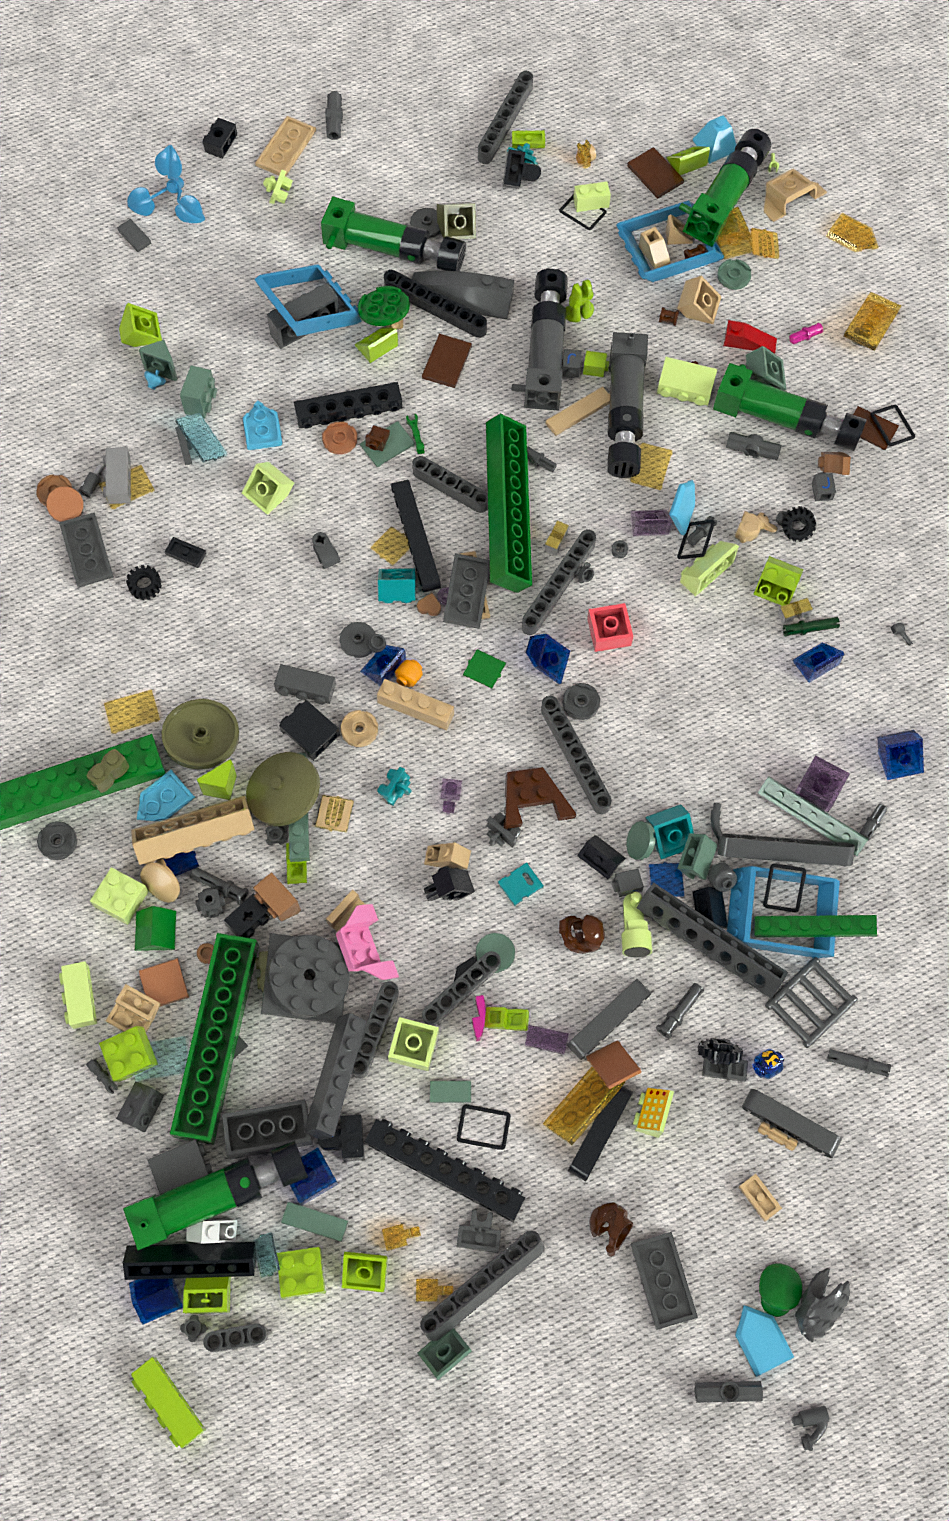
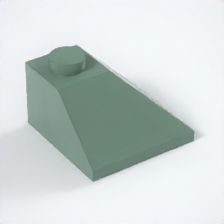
[746,346,787,390]

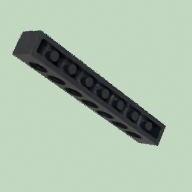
[364,1119,525,1223]

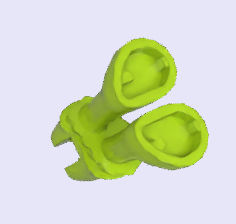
[565,280,594,323]

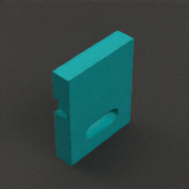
[498,862,544,906]

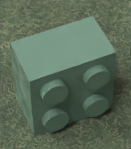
[180,365,217,418]

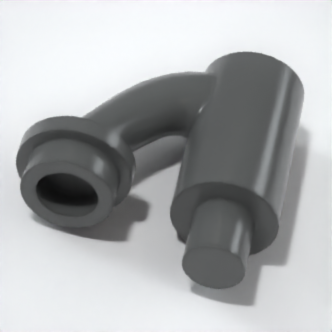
[792,1406,829,1451]

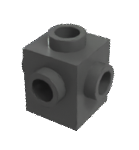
[195,888,226,918]

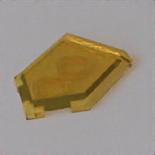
[826,213,879,252]

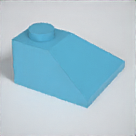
[693,115,736,164]

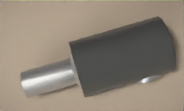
[78,465,104,498]

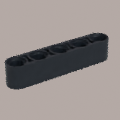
[568,1084,633,1181]

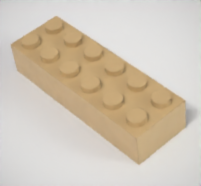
[131,796,255,865]

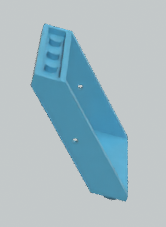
[616,200,724,282]
[254,264,362,336]
[727,866,840,958]

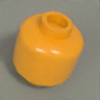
[395,659,423,687]

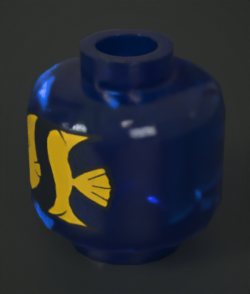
[752,1049,784,1079]

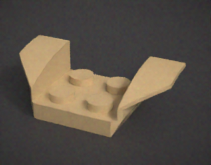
[764,169,827,222]

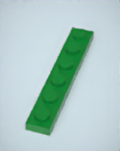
[755,915,877,937]

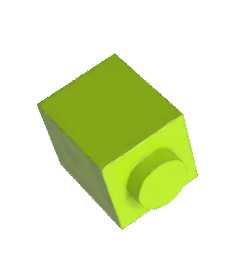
[583,350,609,377]

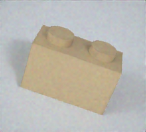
[677,275,722,324]

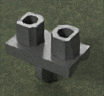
[486,812,521,848]

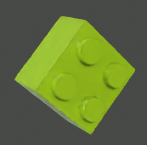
[99,1026,158,1082]
[277,1247,326,1299]

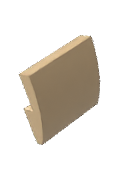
[105,984,161,1033]

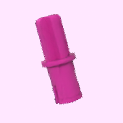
[789,322,823,344]

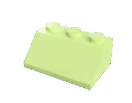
[657,357,717,406]
[680,541,739,597]

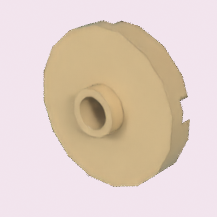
[340,710,378,747]

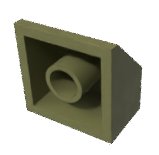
[437,202,476,240]

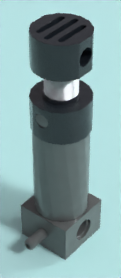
[511,268,568,411]
[607,332,648,478]

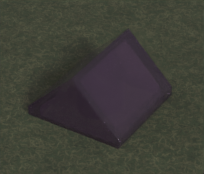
[631,510,672,536]

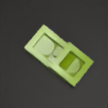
[286,843,307,884]
[485,1007,529,1031]

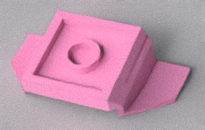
[336,904,399,980]

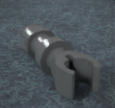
[86,1059,118,1094]

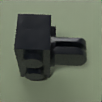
[502,149,541,189]
[424,866,475,901]
[318,1114,365,1162]

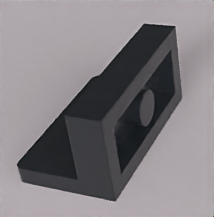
[577,835,626,880]
[692,887,728,928]

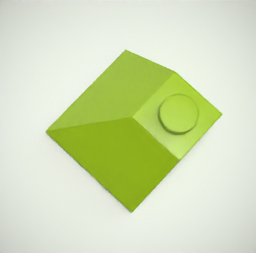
[119,303,162,347]

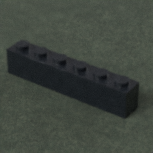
[123,1242,257,1280]

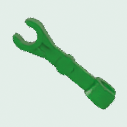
[406,414,425,454]

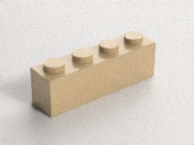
[377,679,454,731]

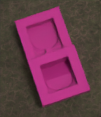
[472,995,485,1042]

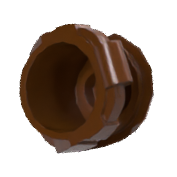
[559,915,605,954]
[589,1202,633,1257]

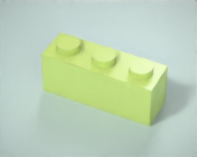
[59,961,97,1029]

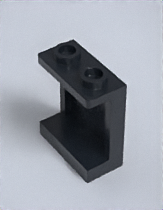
[279,700,340,761]

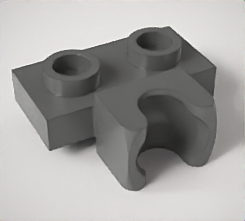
[456,1210,501,1253]

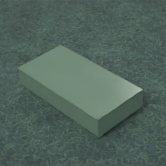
[430,1081,471,1103]

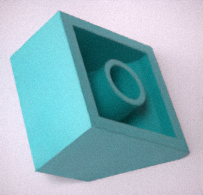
[378,568,416,603]
[645,804,694,860]

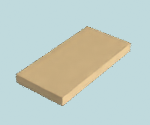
[255,116,316,177]

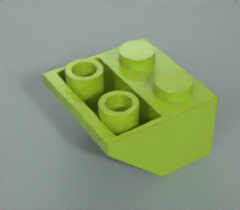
[753,556,804,606]
[183,1277,231,1314]

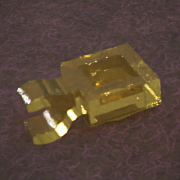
[576,140,591,169]
[382,1224,421,1251]
[416,1279,454,1302]

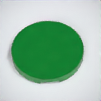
[358,286,410,326]

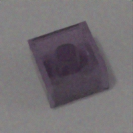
[795,755,850,812]

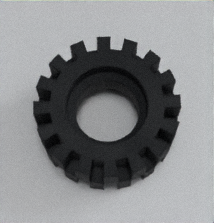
[781,506,816,542]
[126,565,162,601]

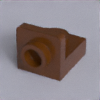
[365,425,390,451]

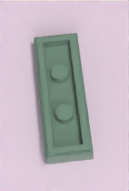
[281,1202,348,1242]

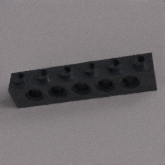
[294,382,403,429]

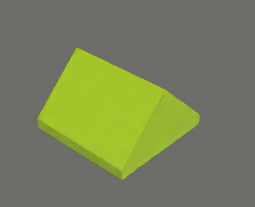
[666,146,710,176]
[354,327,398,363]
[197,759,237,800]
[342,1251,388,1292]

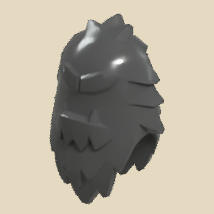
[795,1268,850,1342]

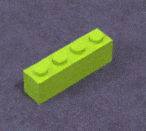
[131,1357,206,1448]

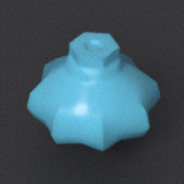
[144,369,166,390]

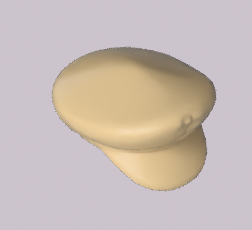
[140,858,180,903]

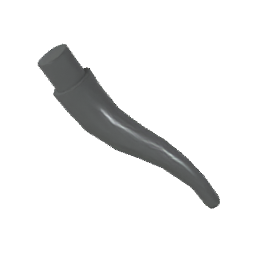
[710,803,722,843]

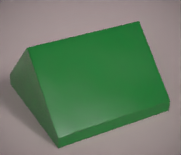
[135,906,176,951]

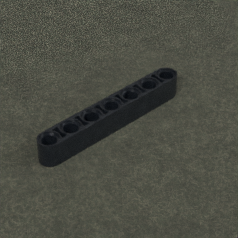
[384,270,487,338]
[391,479,441,593]

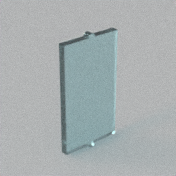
[175,413,227,463]

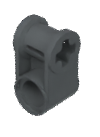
[312,532,341,569]

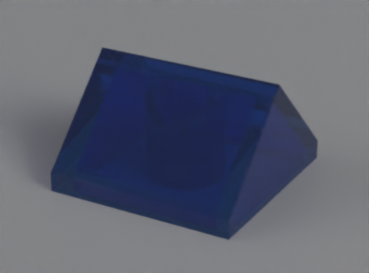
[792,642,844,683]
[360,645,406,686]
[129,1279,183,1325]

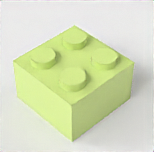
[90,867,149,925]
[388,1017,439,1071]

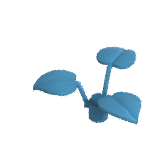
[127,145,205,223]

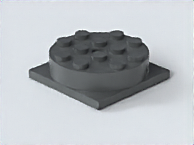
[261,933,350,1024]

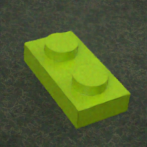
[512,130,545,148]

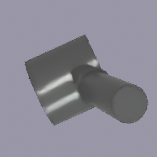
[891,623,913,646]

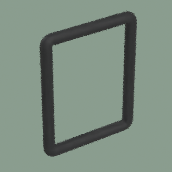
[559,194,607,230]
[870,404,915,446]
[677,520,715,559]
[763,863,807,913]
[457,1104,511,1150]

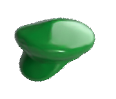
[759,1263,803,1317]

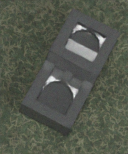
[702,1058,748,1082]

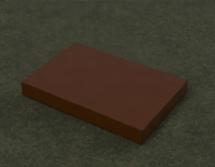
[627,147,684,199]
[422,334,472,388]

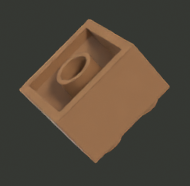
[253,872,301,921]

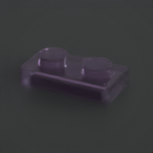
[525,1025,569,1055]

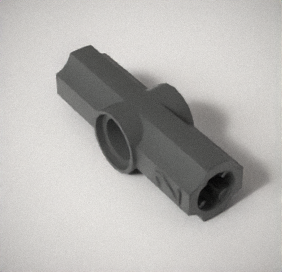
[325,91,343,140]
[726,432,782,461]
[694,1381,763,1403]

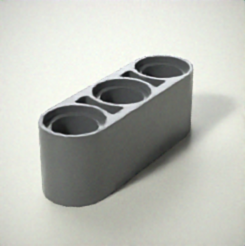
[203,1324,268,1352]

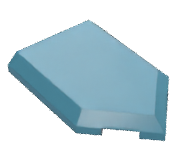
[243,400,283,450]
[669,480,695,535]
[137,770,195,821]
[735,1305,794,1377]

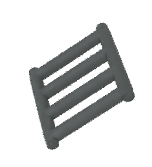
[765,957,858,1048]

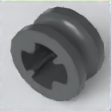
[612,540,628,558]

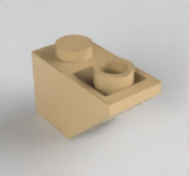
[639,227,671,269]
[424,842,471,870]

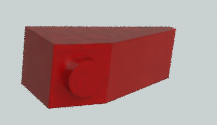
[723,320,777,354]

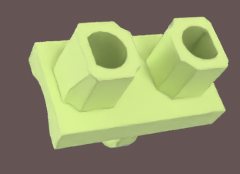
[263,170,293,204]

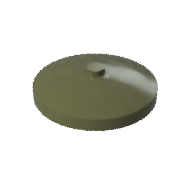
[161,699,239,770]
[246,752,320,826]

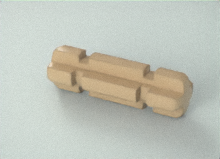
[758,1122,798,1151]

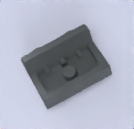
[116,1081,164,1132]

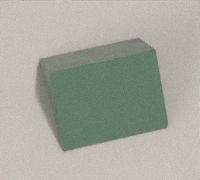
[139,340,178,381]
[417,1328,472,1380]

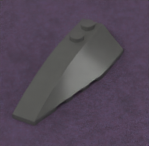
[412,271,514,320]

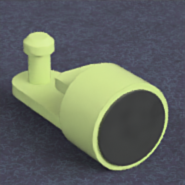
[621,892,652,957]

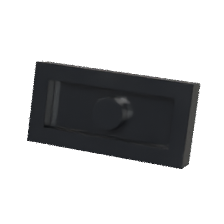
[165,537,207,568]

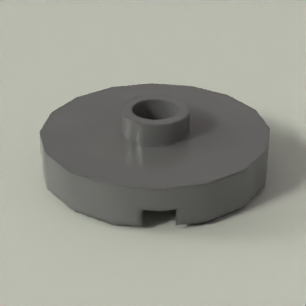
[410,208,441,238]
[339,622,376,658]
[562,683,600,720]
[37,821,78,860]

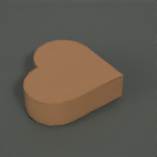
[417,593,441,616]

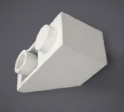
[186,1219,237,1244]

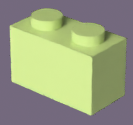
[573,181,611,212]

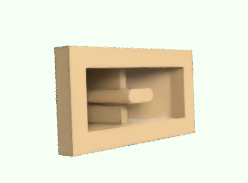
[666,215,693,245]

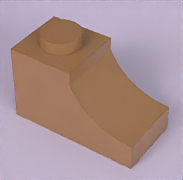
[818,452,851,475]

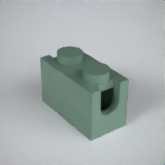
[677,833,717,880]

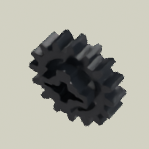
[698,1038,743,1065]

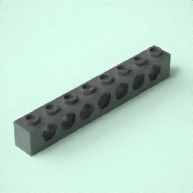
[637,882,789,998]

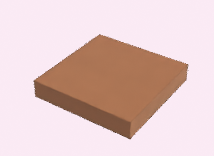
[139,958,189,1007]

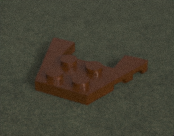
[504,767,576,829]

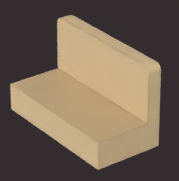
[326,889,366,932]

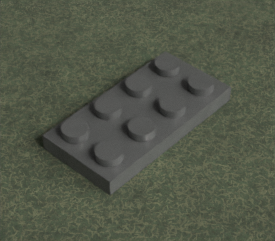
[59,512,114,588]
[443,553,490,629]
[630,1232,698,1330]

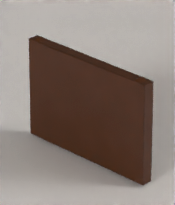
[853,406,899,450]

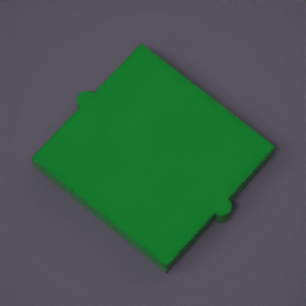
[463,649,506,689]

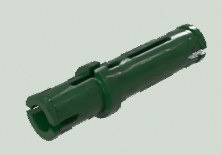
[783,617,840,637]

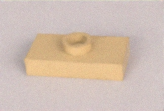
[739,1174,782,1222]

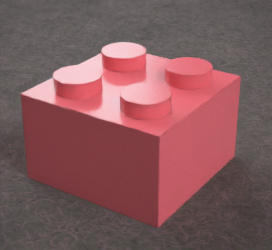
[587,603,633,652]

